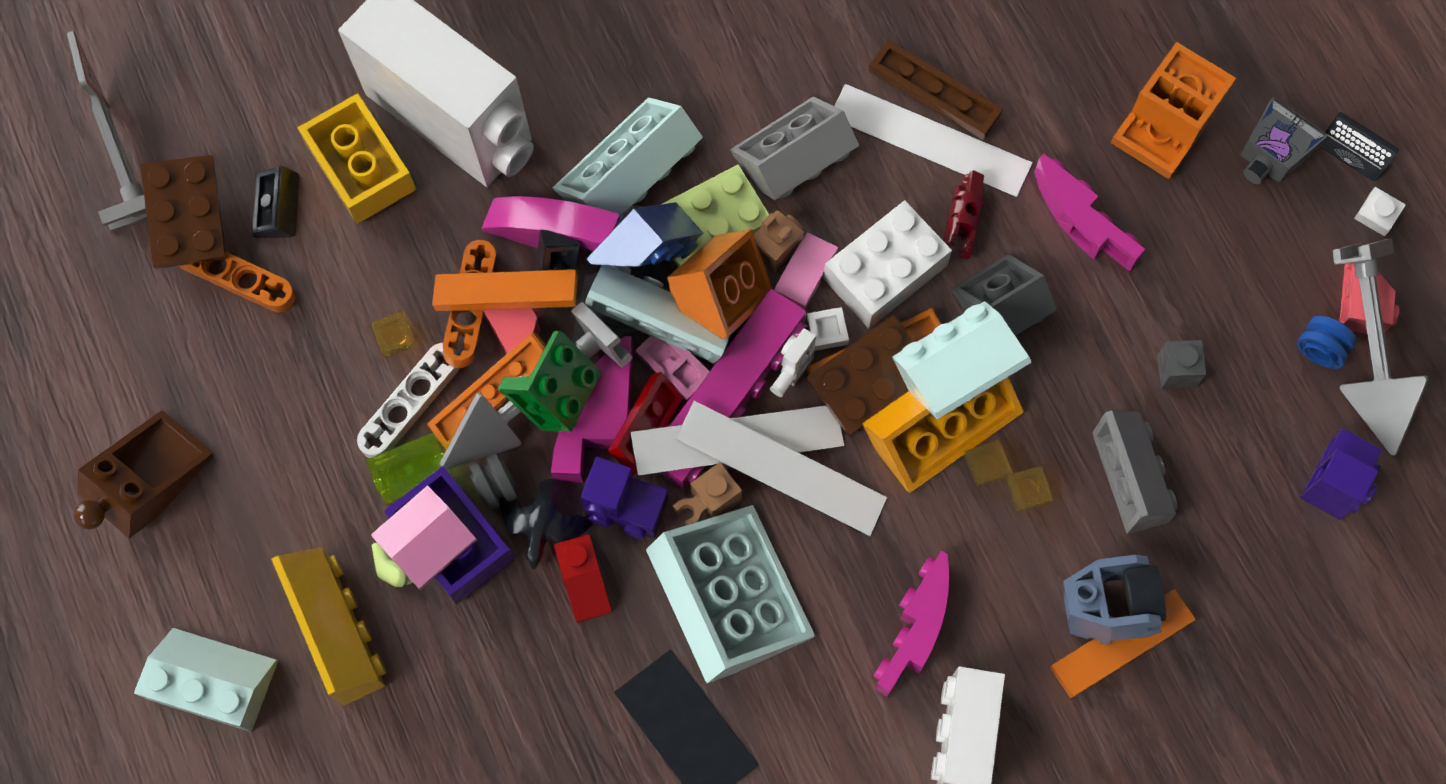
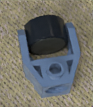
[1063,555,1166,645]

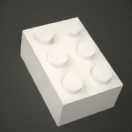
[823,200,952,329]
[931,666,1005,784]

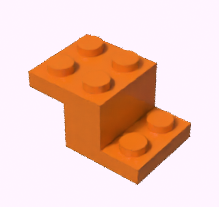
[1111,42,1236,179]

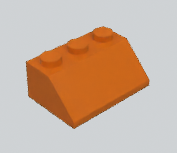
[667,229,772,339]

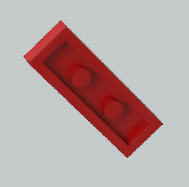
[608,371,683,475]

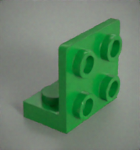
[498,331,601,432]

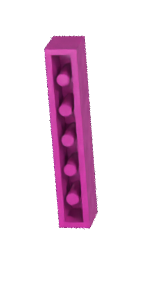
[658,288,808,491]

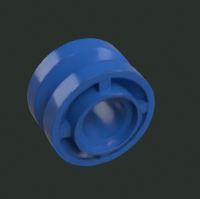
[1297,316,1357,369]

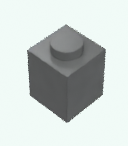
[1157,340,1206,389]

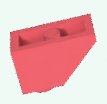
[1339,264,1399,334]
[483,308,542,354]

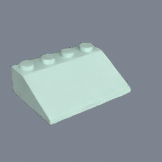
[646,505,815,683]

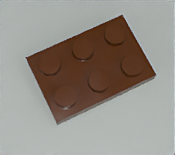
[140,155,227,269]
[806,314,913,436]

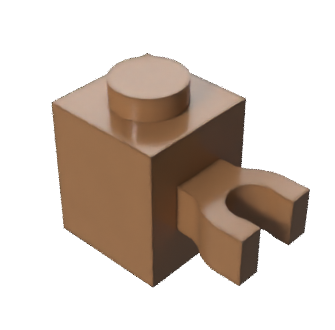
[754,210,804,273]
[673,462,742,525]

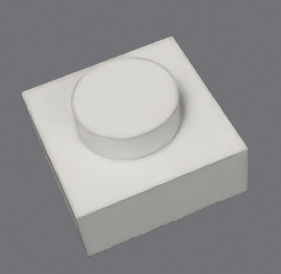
[1354,187,1406,236]
[807,307,849,351]

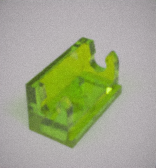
[365,433,453,505]

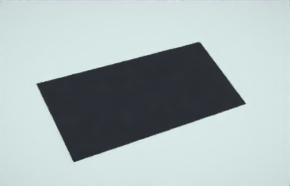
[614,650,758,784]

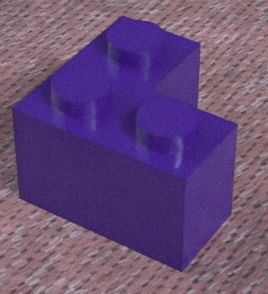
[1300,428,1382,520]
[580,456,669,539]

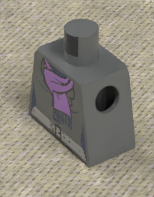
[1241,97,1328,184]

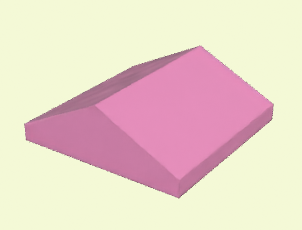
[371,485,477,590]

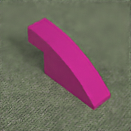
[482,196,621,262]
[551,336,634,483]

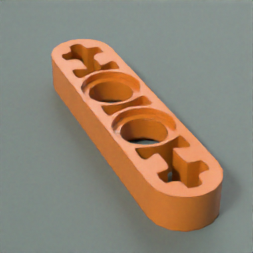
[443,240,496,368]
[179,252,296,313]

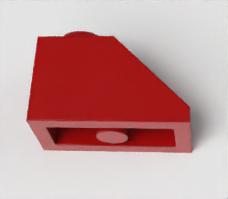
[554,534,612,623]

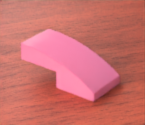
[774,232,838,309]
[634,336,710,400]

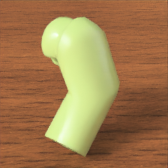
[371,543,413,587]

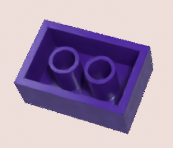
[384,466,515,605]

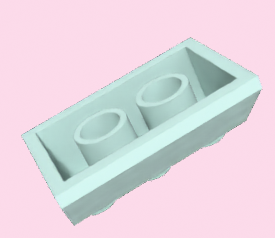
[892,301,1031,419]
[134,628,278,732]

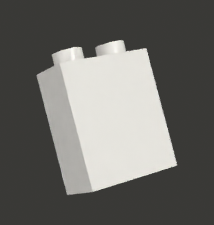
[338,0,534,188]

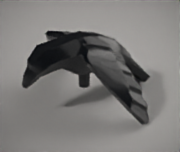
[501,478,593,569]

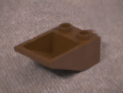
[74,410,213,539]

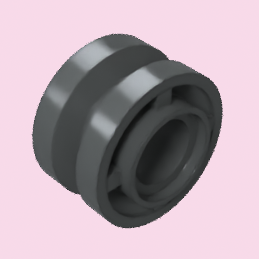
[469,453,518,511]

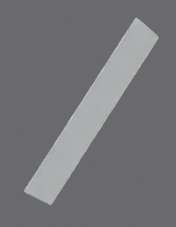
[834,84,1033,197]
[676,401,887,536]
[631,406,844,475]

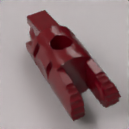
[943,170,985,260]

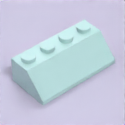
[552,97,703,220]
[585,265,729,364]

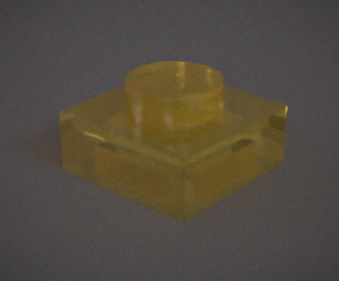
[370,310,418,358]
[964,439,1013,488]
[1005,466,1053,513]

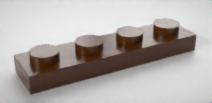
[869,40,1003,140]

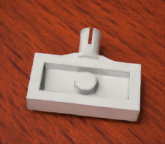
[770,328,816,397]

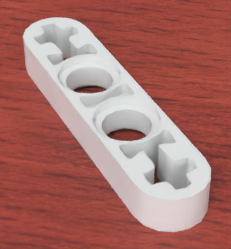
[357,343,460,460]

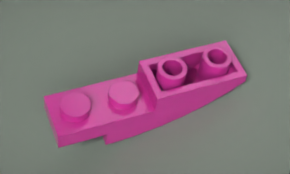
[1034,154,1145,271]
[873,550,949,697]

